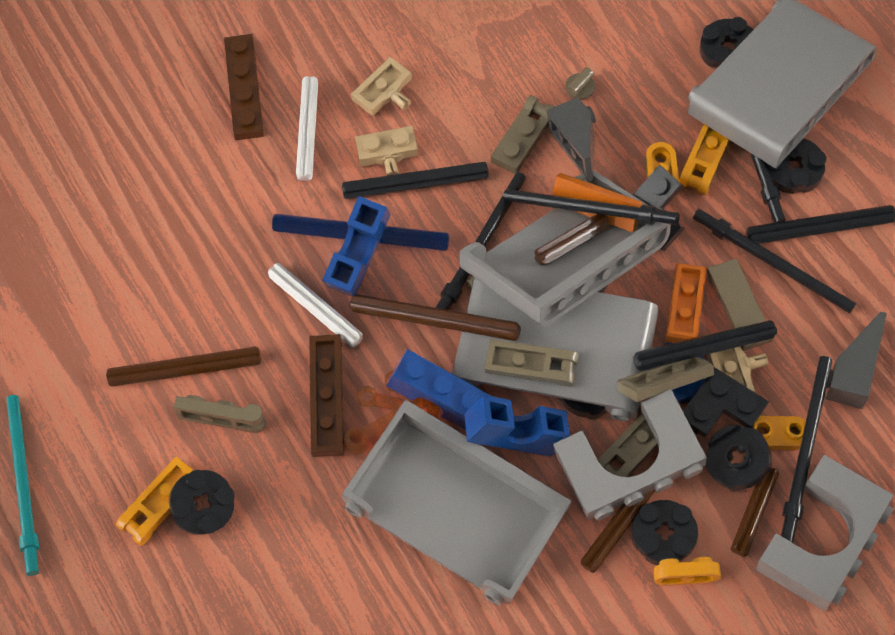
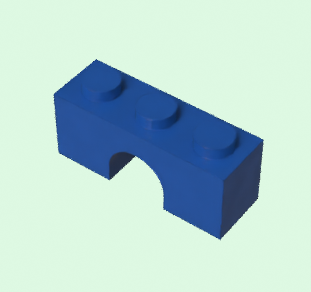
[322,196,391,296]
[386,349,491,430]
[464,395,570,457]

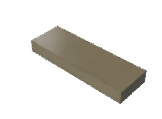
[707,259,772,351]
[617,357,714,402]

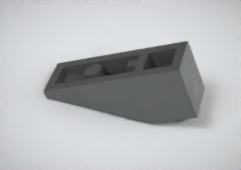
[546,97,596,182]
[825,312,887,409]

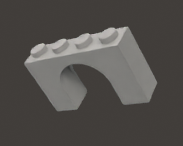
[553,389,707,521]
[755,455,894,611]

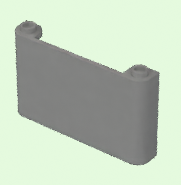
[688,0,877,168]
[460,171,671,326]
[452,278,658,421]
[342,399,572,606]

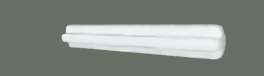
[296,76,318,181]
[268,263,363,348]

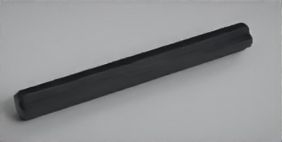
[342,162,489,199]
[746,205,895,244]
[633,320,777,371]

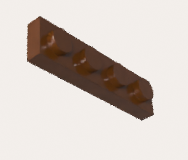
[224,34,264,140]
[309,334,344,457]

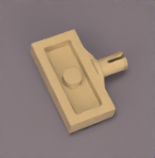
[351,57,412,116]
[355,126,418,176]
[707,347,768,392]

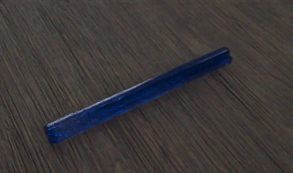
[272,214,450,251]

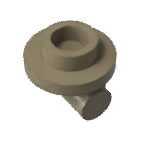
[566,67,595,100]

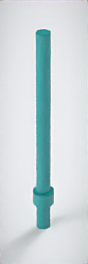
[6,395,40,576]

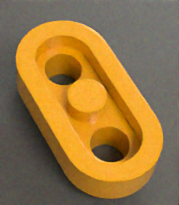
[645,142,679,181]
[752,416,806,451]
[653,557,721,585]

